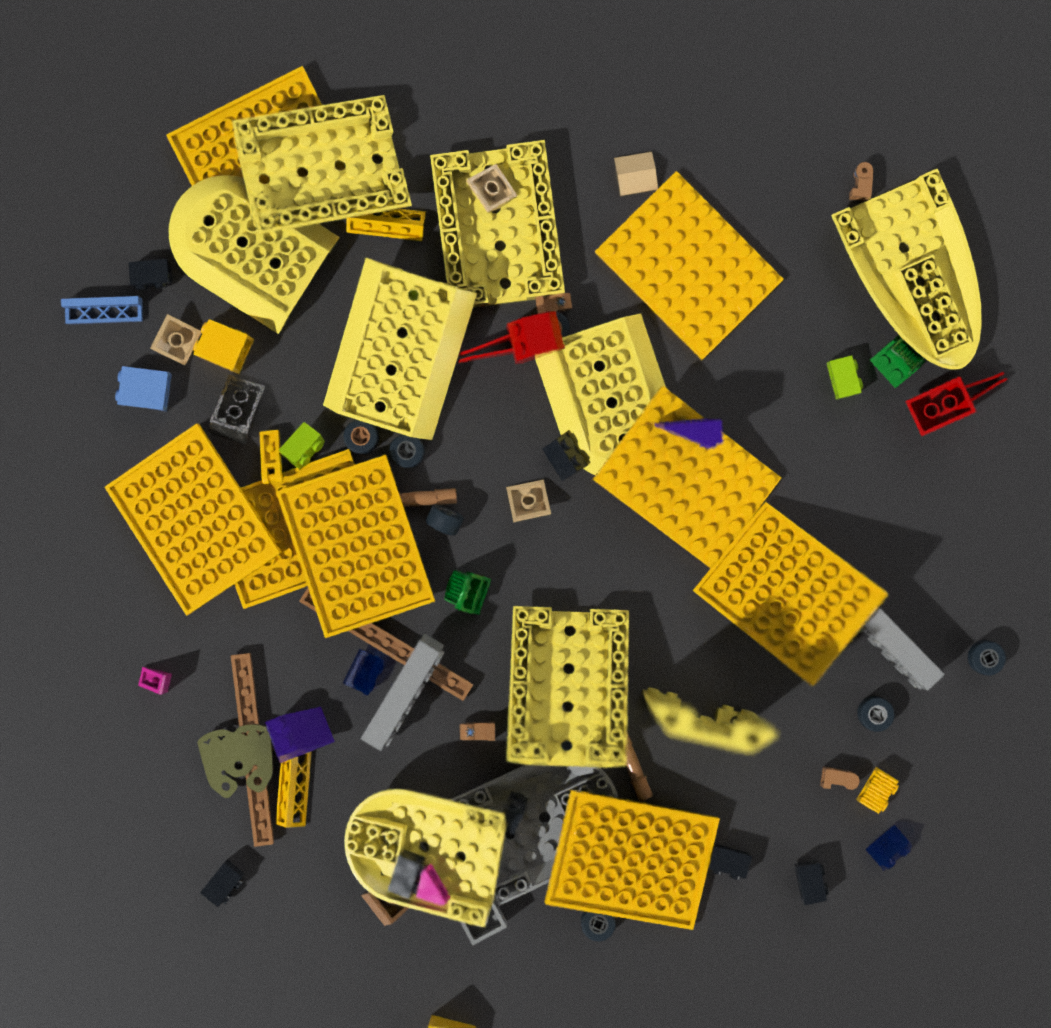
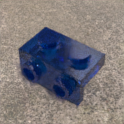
[343,649,385,696]
[865,825,912,871]

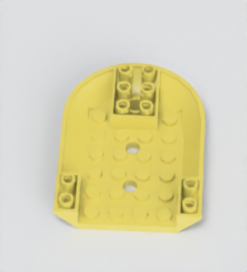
[169,175,340,334]
[535,314,666,475]
[345,789,506,927]

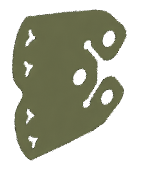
[197,725,273,798]

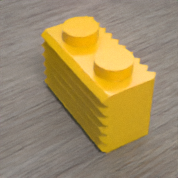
[856,767,899,814]

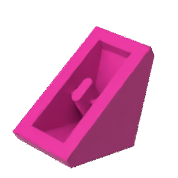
[138,667,172,694]
[416,864,451,906]

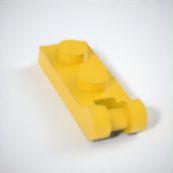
[260,430,283,484]

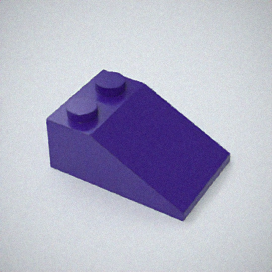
[654,418,723,448]
[265,707,335,763]

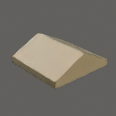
[614,152,658,196]
[466,164,518,213]
[150,314,201,365]
[506,479,551,522]

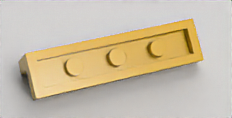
[346,209,426,241]
[276,751,312,828]

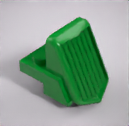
[870,334,926,388]
[444,570,491,615]

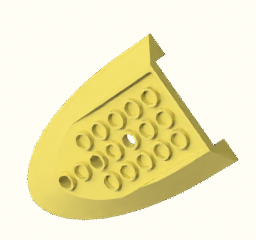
[831,168,982,370]

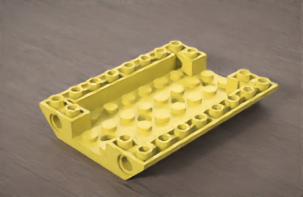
[232,95,412,234]
[430,140,565,308]
[323,258,477,440]
[507,606,629,768]
[642,687,777,752]

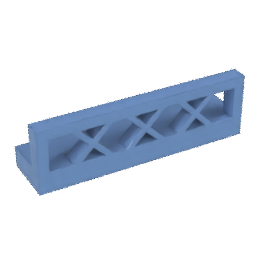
[61,296,143,324]

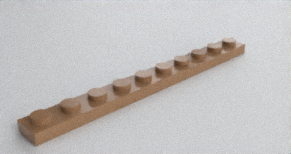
[299,588,473,701]
[231,653,274,847]

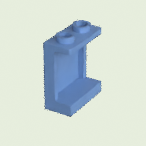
[115,366,172,411]

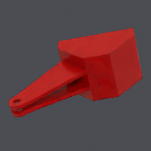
[458,311,565,364]
[905,371,1007,436]

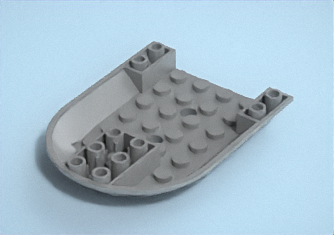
[450,765,618,906]

